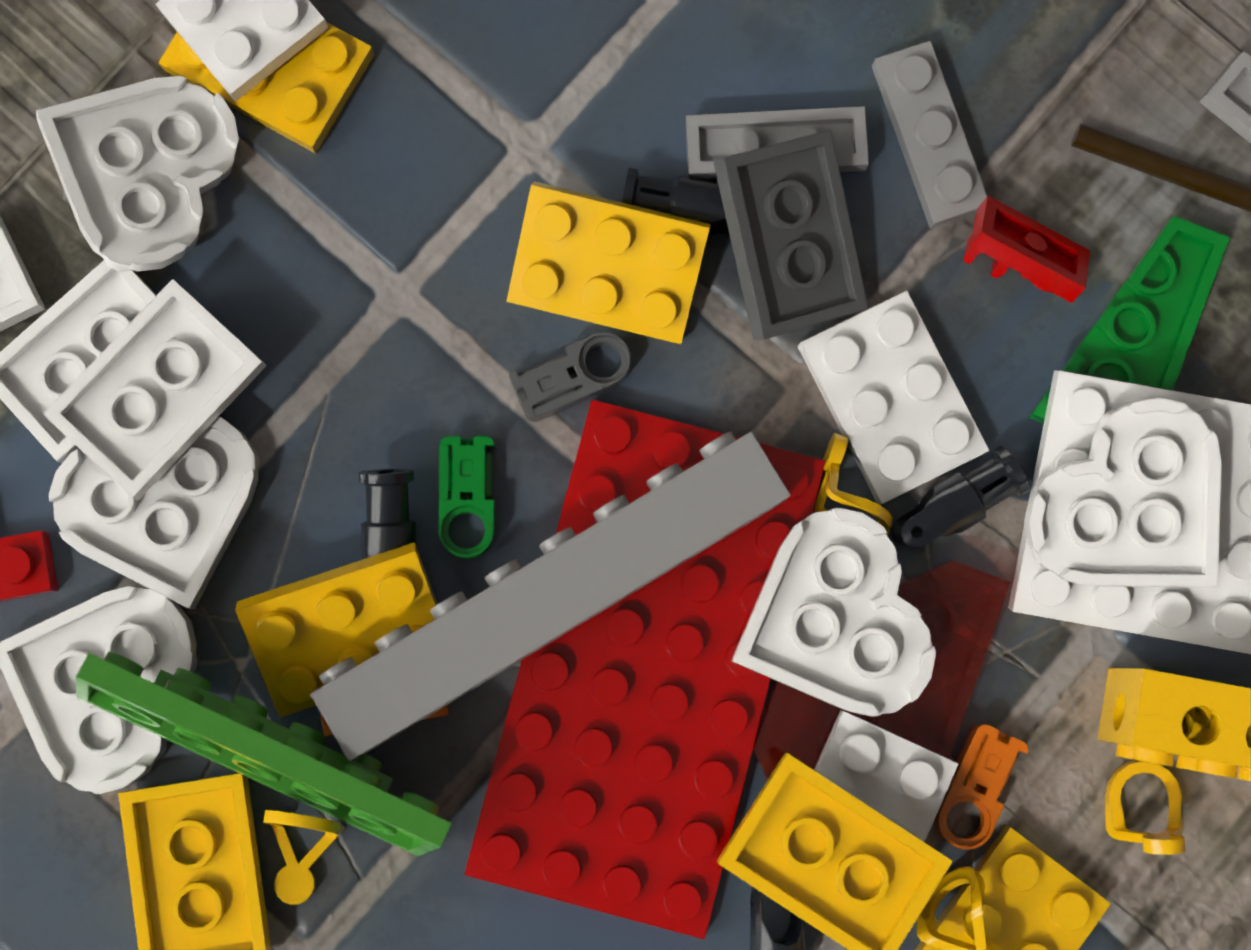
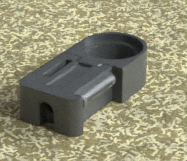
[509,332,630,422]

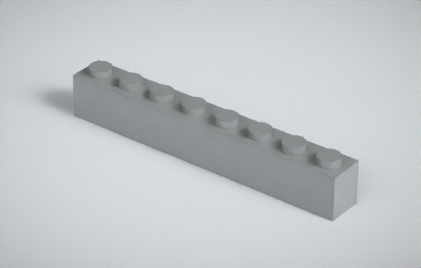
[310,431,791,762]

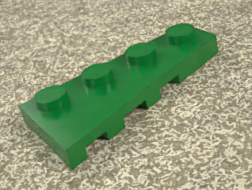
[1027,216,1230,424]

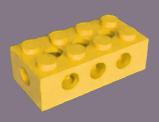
[1097,668,1251,781]

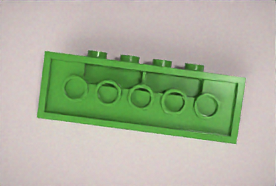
[76,652,452,856]

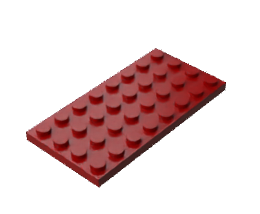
[464,399,826,940]

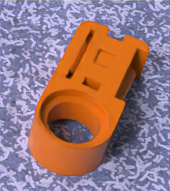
[934,723,1028,850]

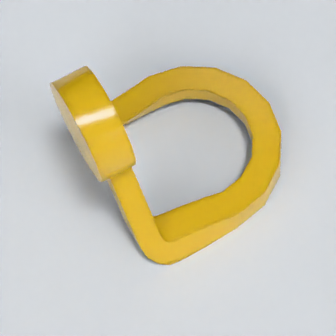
[812,433,893,535]
[1105,760,1186,855]
[263,810,345,905]
[917,866,1005,950]

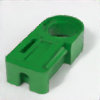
[439,436,496,559]

